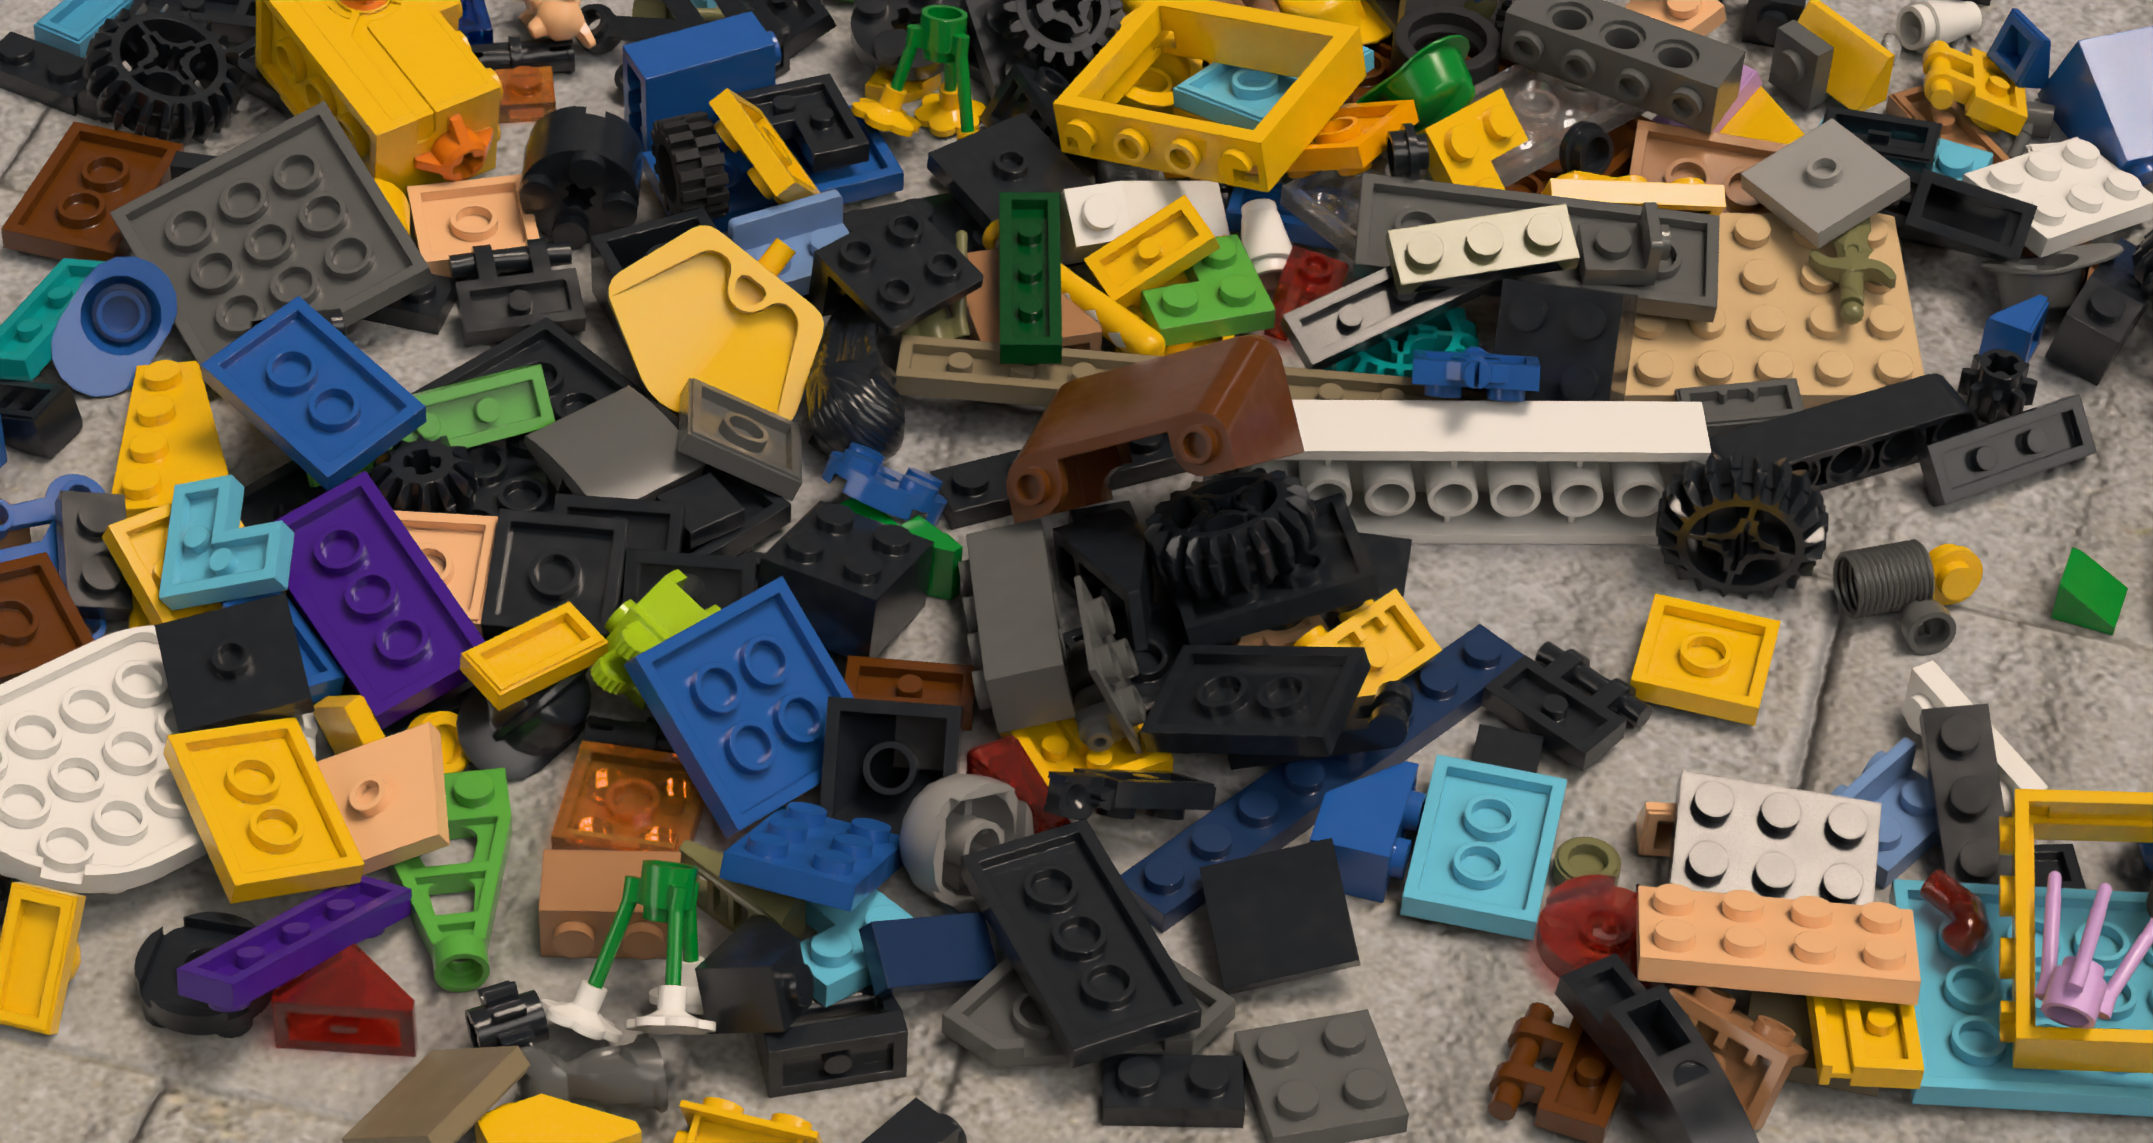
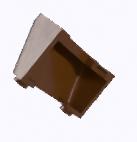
[1006,334,1305,524]

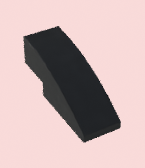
[1877,163,2038,263]

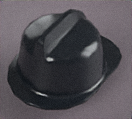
[456,667,592,781]

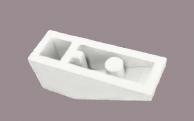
[1060,181,1230,265]

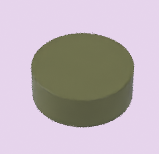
[1552,837,1621,902]

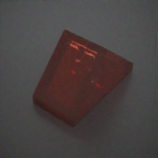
[271,943,418,1057]

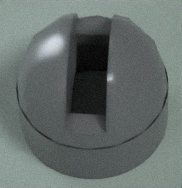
[1900,599,1956,655]

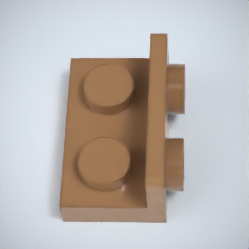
[1669,986,1810,1130]

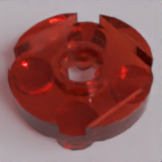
[1536,874,1652,987]

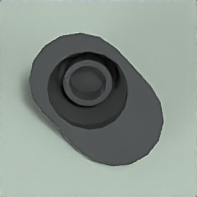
[1980,243,2124,324]

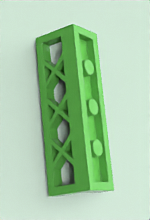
[306,364,555,487]

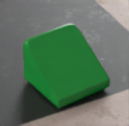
[2051,547,2128,635]

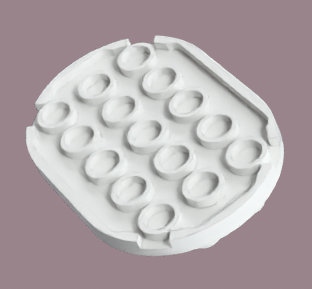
[0,625,318,894]

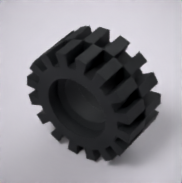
[651,111,730,219]

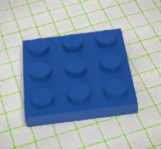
[624,576,854,839]

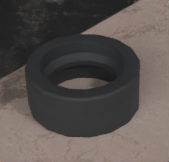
[1390,5,1501,102]

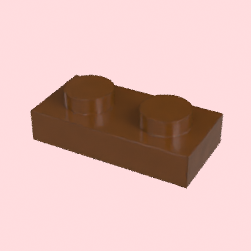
[844,655,976,731]

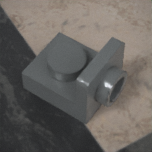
[1575,202,1671,285]

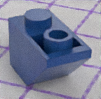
[1309,761,1426,903]

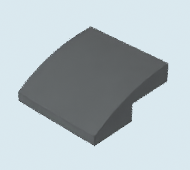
[523,386,706,500]

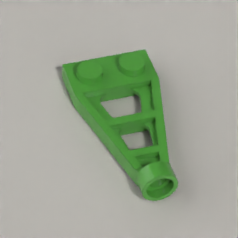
[387,768,512,992]

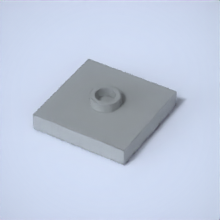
[1741,118,1910,248]

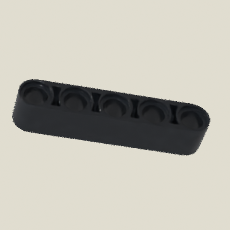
[1709,373,1979,491]

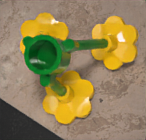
[850,5,986,140]

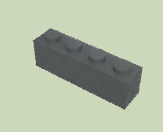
[958,518,1076,734]

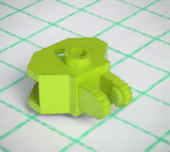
[590,569,721,711]

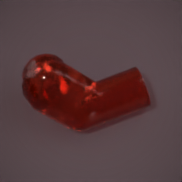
[1920,869,1991,957]

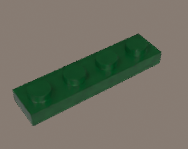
[999,192,1062,366]

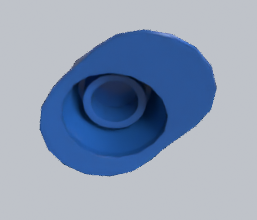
[51,256,177,397]

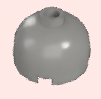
[899,773,1034,912]

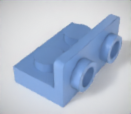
[728,189,850,296]
[1830,737,1937,889]

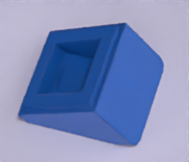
[1986,8,2051,89]
[1979,295,2050,363]

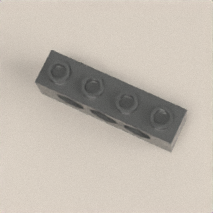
[1500,0,1746,134]

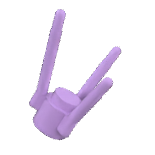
[2034,871,2153,1029]

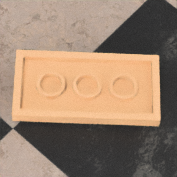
[1636,884,1921,1005]

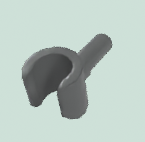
[2007,101,2055,159]

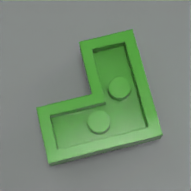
[1140,234,1276,346]

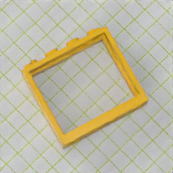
[1053,0,1367,193]
[1998,789,2153,1073]

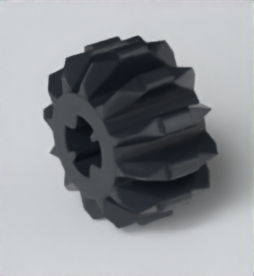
[371,432,479,515]

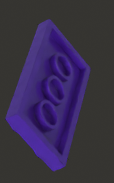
[273,471,485,730]

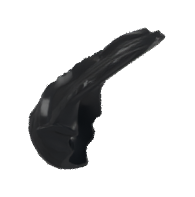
[806,303,905,462]

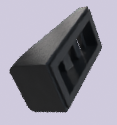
[0,379,83,458]

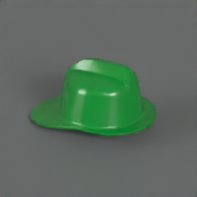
[1356,35,1475,132]

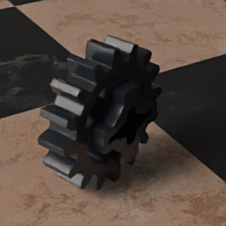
[996,0,1123,73]

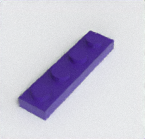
[177,875,412,1012]

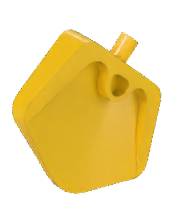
[607,225,824,421]

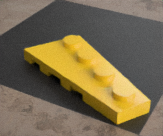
[111,360,229,519]

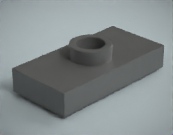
[1675,378,1805,438]

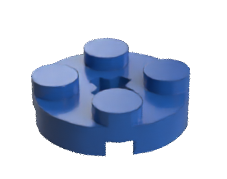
[821,442,947,527]

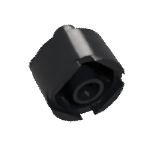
[519,106,643,250]

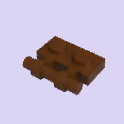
[1488,1002,1627,1143]

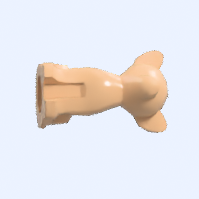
[512,0,596,49]

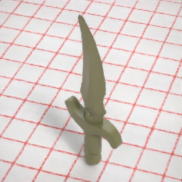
[1809,217,1897,325]

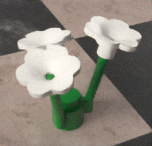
[541,860,716,1043]

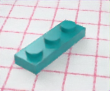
[0,258,105,382]

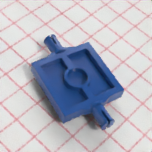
[1412,346,1541,402]

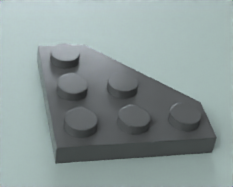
[942,957,1236,1068]

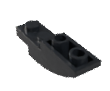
[1555,953,1759,1143]

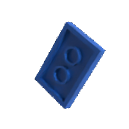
[201,295,427,491]
[719,802,904,912]

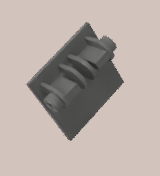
[1067,575,1147,754]

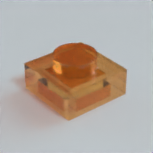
[494,66,556,124]

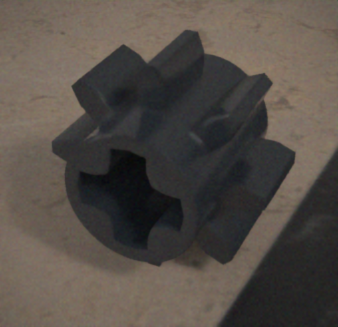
[1957,349,2038,423]
[465,980,549,1048]

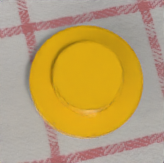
[1929,544,1983,605]

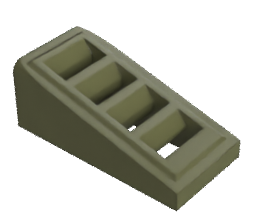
[679,840,806,940]

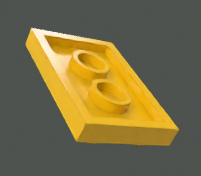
[163,717,365,904]

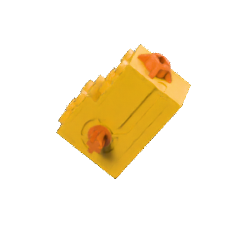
[255,0,503,200]

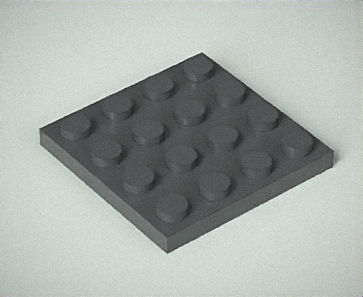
[110,101,434,396]

